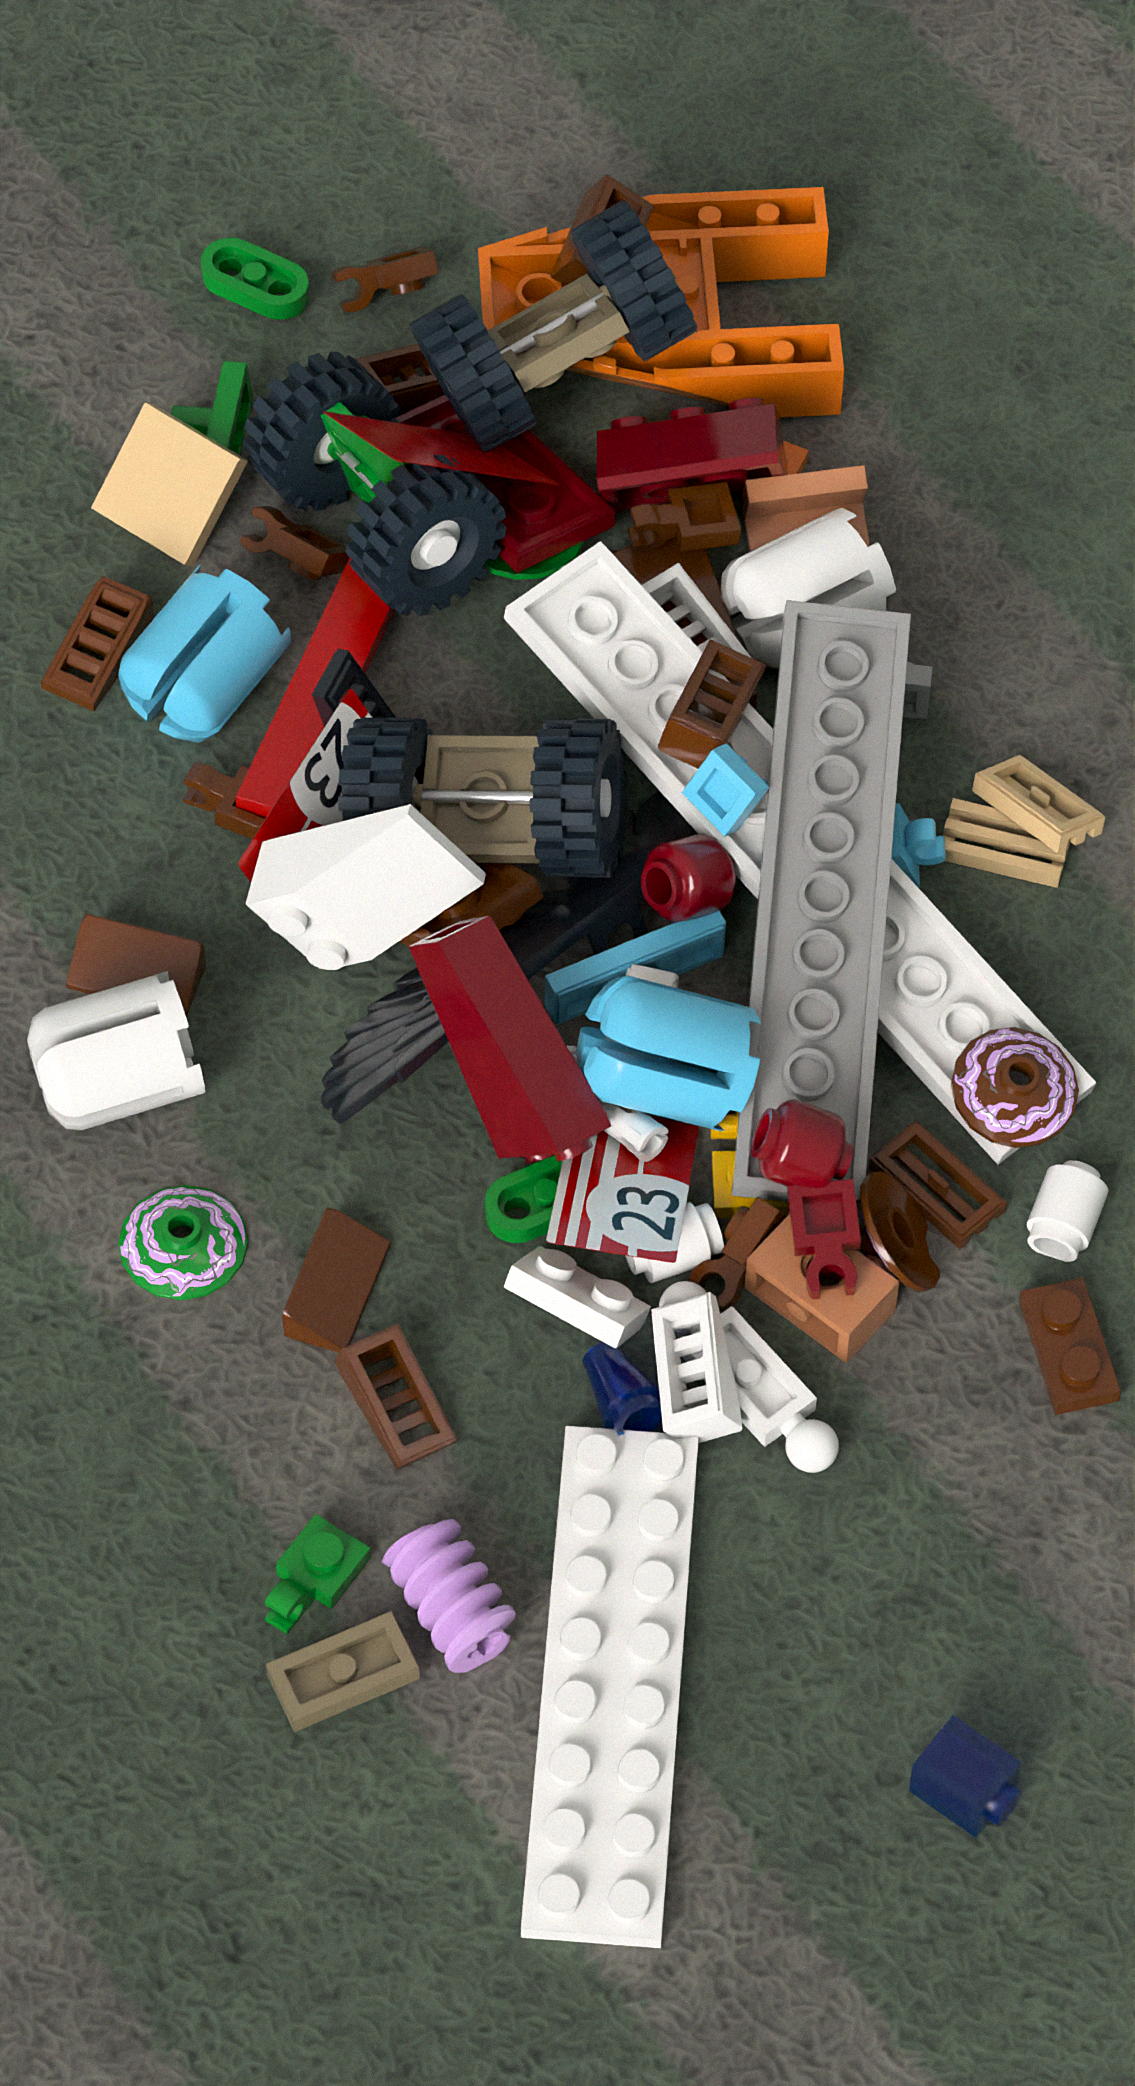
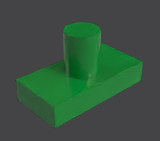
[171,361,254,456]

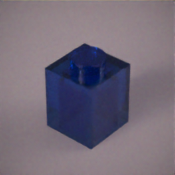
[909,1715,1022,1838]

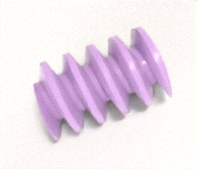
[382,1519,516,1673]

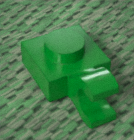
[265,1514,371,1635]

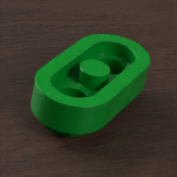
[201,237,309,320]
[485,1155,563,1243]

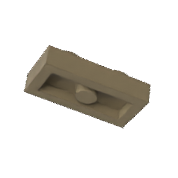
[266,1611,420,1732]

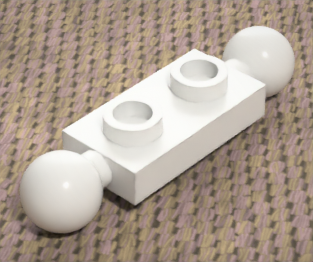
[659,1281,839,1473]

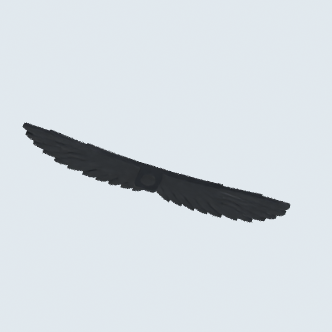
[321,791,698,1124]

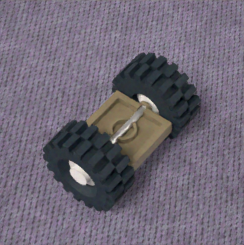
[409,200,698,452]
[338,717,628,877]

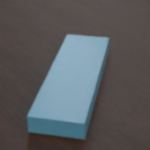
[545,911,726,1024]

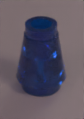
[582,1342,662,1436]

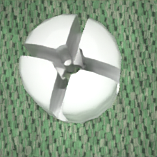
[720,508,896,669]
[27,971,205,1130]

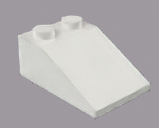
[246,804,486,970]

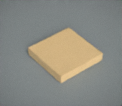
[91,402,248,566]

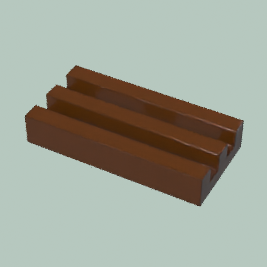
[869,1120,1007,1250]

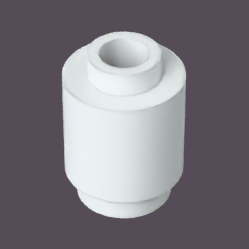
[1027,1160,1109,1262]
[625,1202,724,1283]

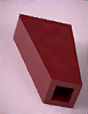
[408,916,611,1164]

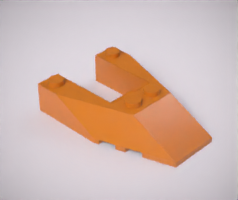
[478,187,844,417]

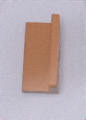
[740,465,869,552]

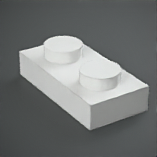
[504,1246,651,1349]

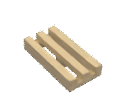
[972,755,1105,853]
[943,798,1071,888]

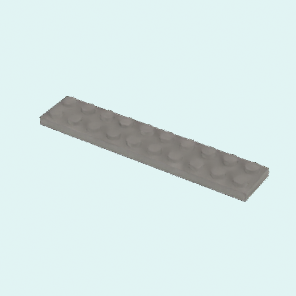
[731,600,911,1210]

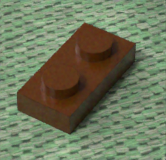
[1019,1278,1121,1415]

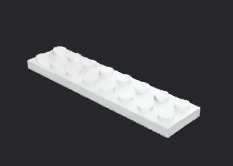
[521,1426,699,1948]

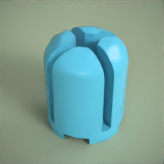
[118,565,291,743]
[576,975,761,1131]

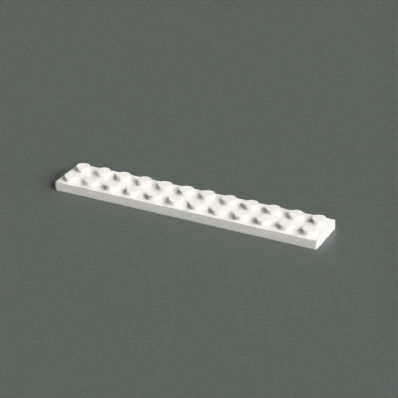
[504,541,1096,1165]

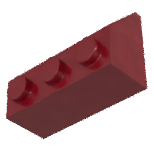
[597,398,788,511]

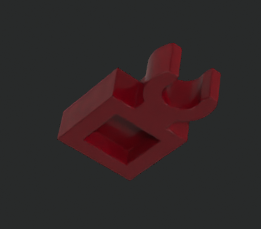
[787,1179,861,1299]

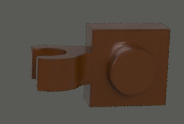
[331,246,439,312]
[628,482,741,552]
[240,506,350,580]
[183,762,266,839]
[688,1197,786,1310]

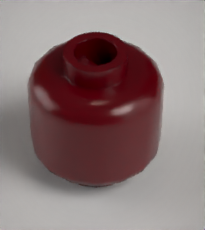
[641,834,736,922]
[751,1099,854,1188]

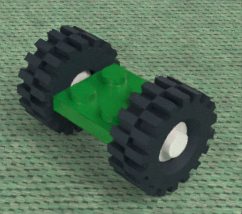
[243,351,507,616]

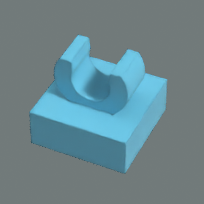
[682,743,770,837]
[891,803,946,888]

